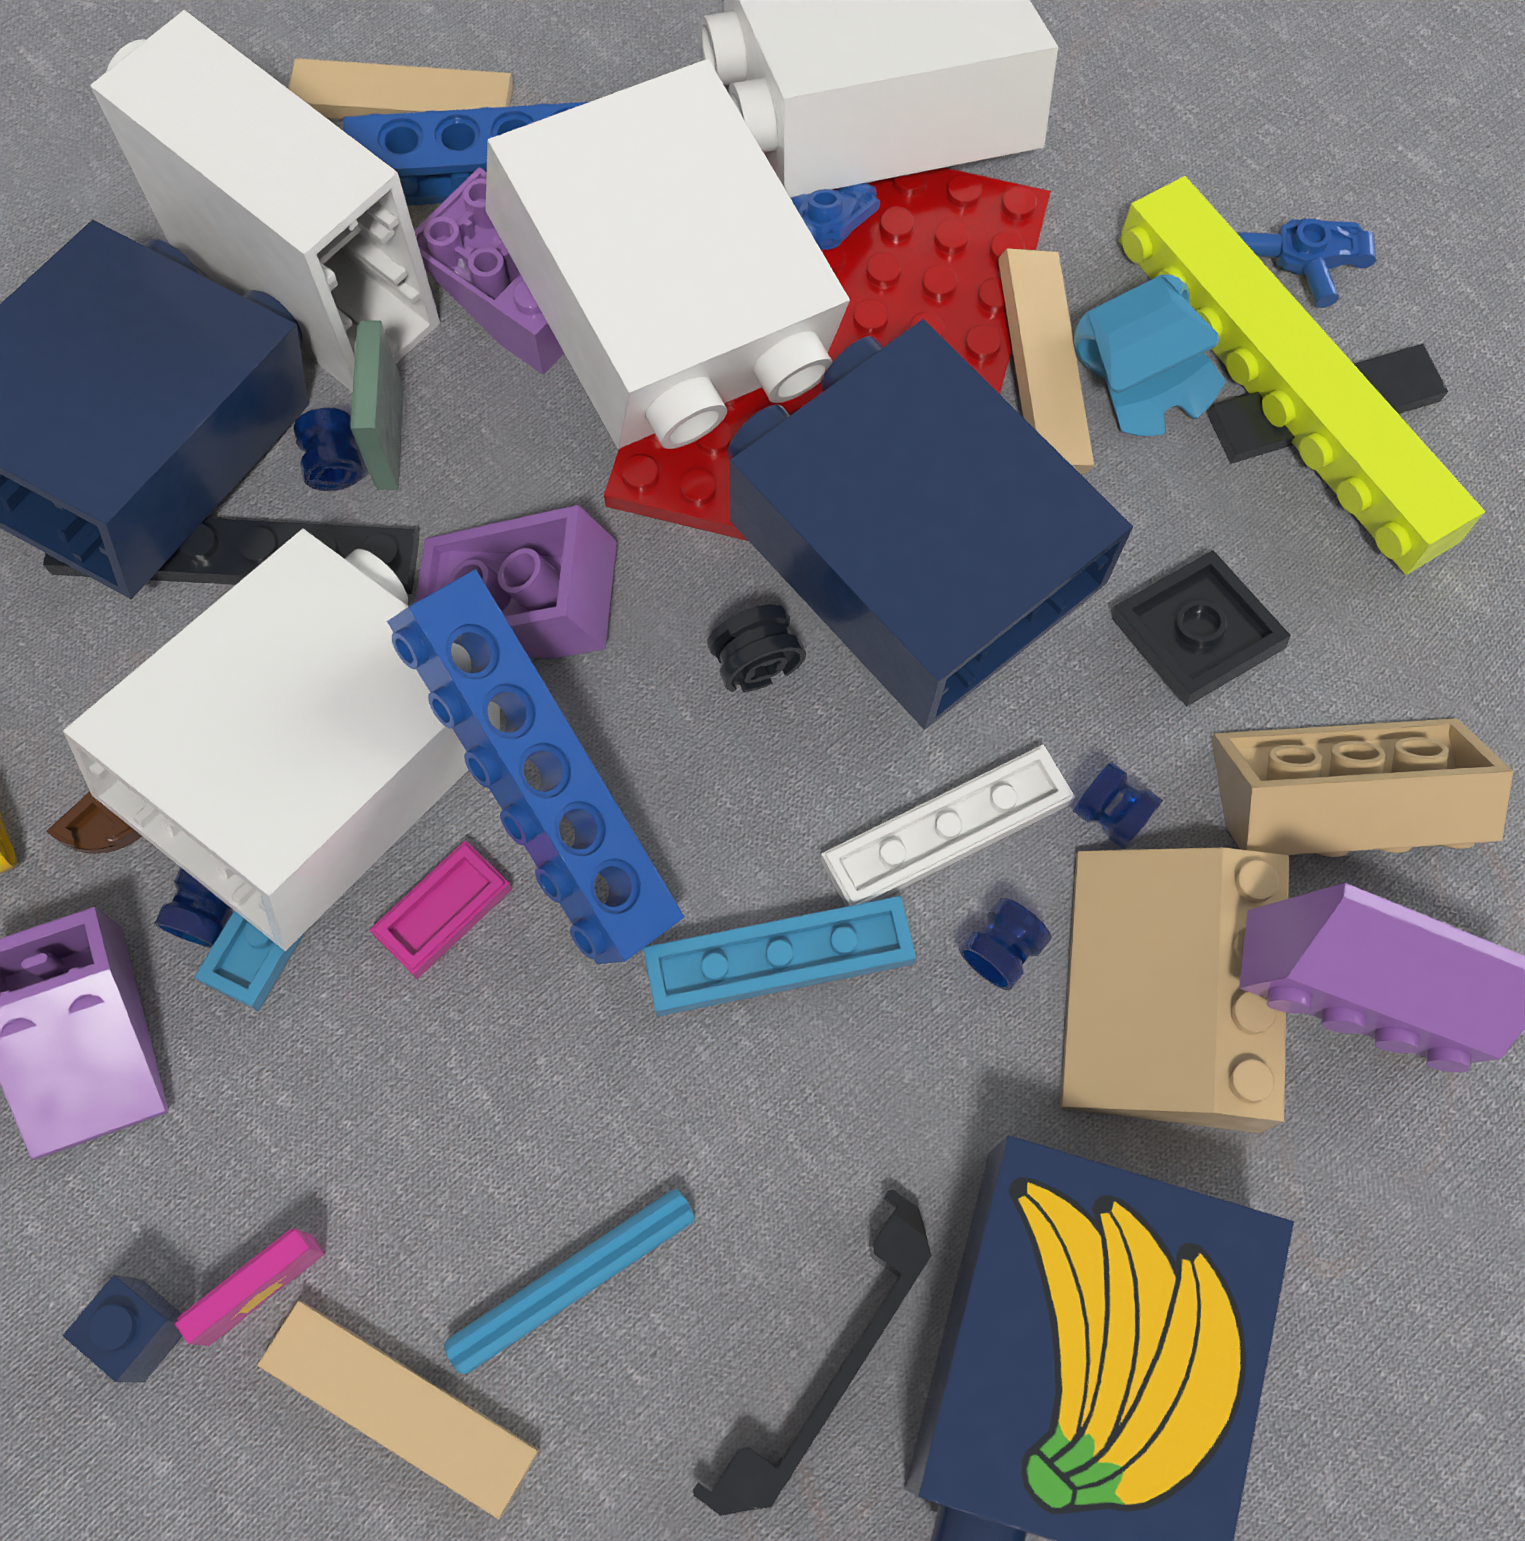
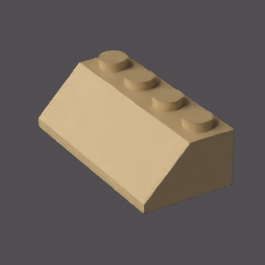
[1212,718,1513,857]

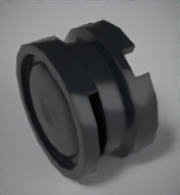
[707,604,806,693]

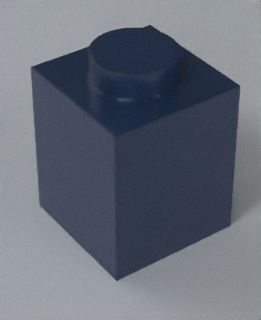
[62,1275,183,1383]

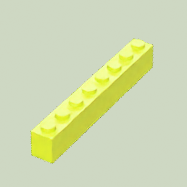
[1119,176,1485,575]

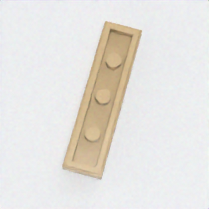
[289,58,513,119]
[998,249,1094,474]
[257,1301,540,1520]

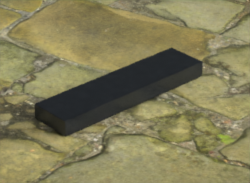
[1207,343,1448,464]

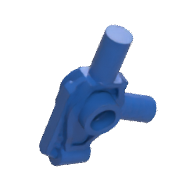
[790,183,880,250]
[1237,218,1376,308]

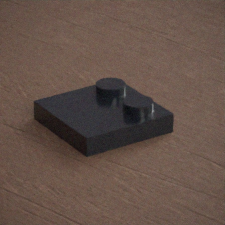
[1112,550,1291,707]

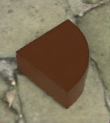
[46,791,142,854]

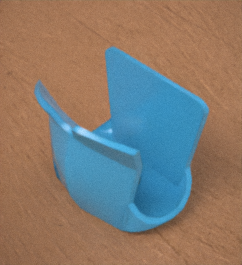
[1074,275,1226,436]

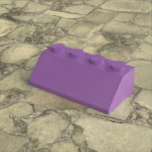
[1239,883,1525,1072]

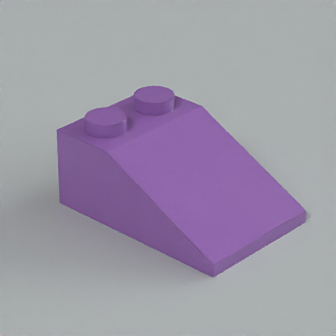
[415,505,617,659]

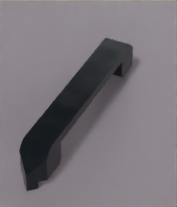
[693,1190,932,1516]

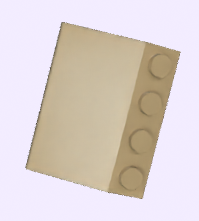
[1060,847,1289,1133]

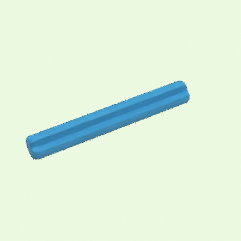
[444,1189,695,1374]

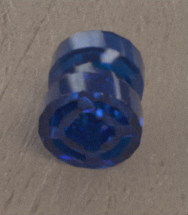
[293,408,364,491]
[1073,761,1163,850]
[154,867,231,948]
[959,898,1052,991]

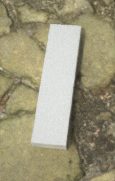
[820,744,1075,907]

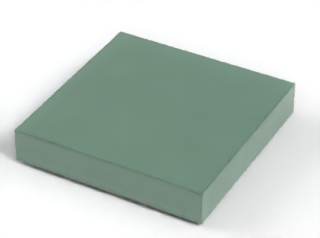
[351,320,404,490]

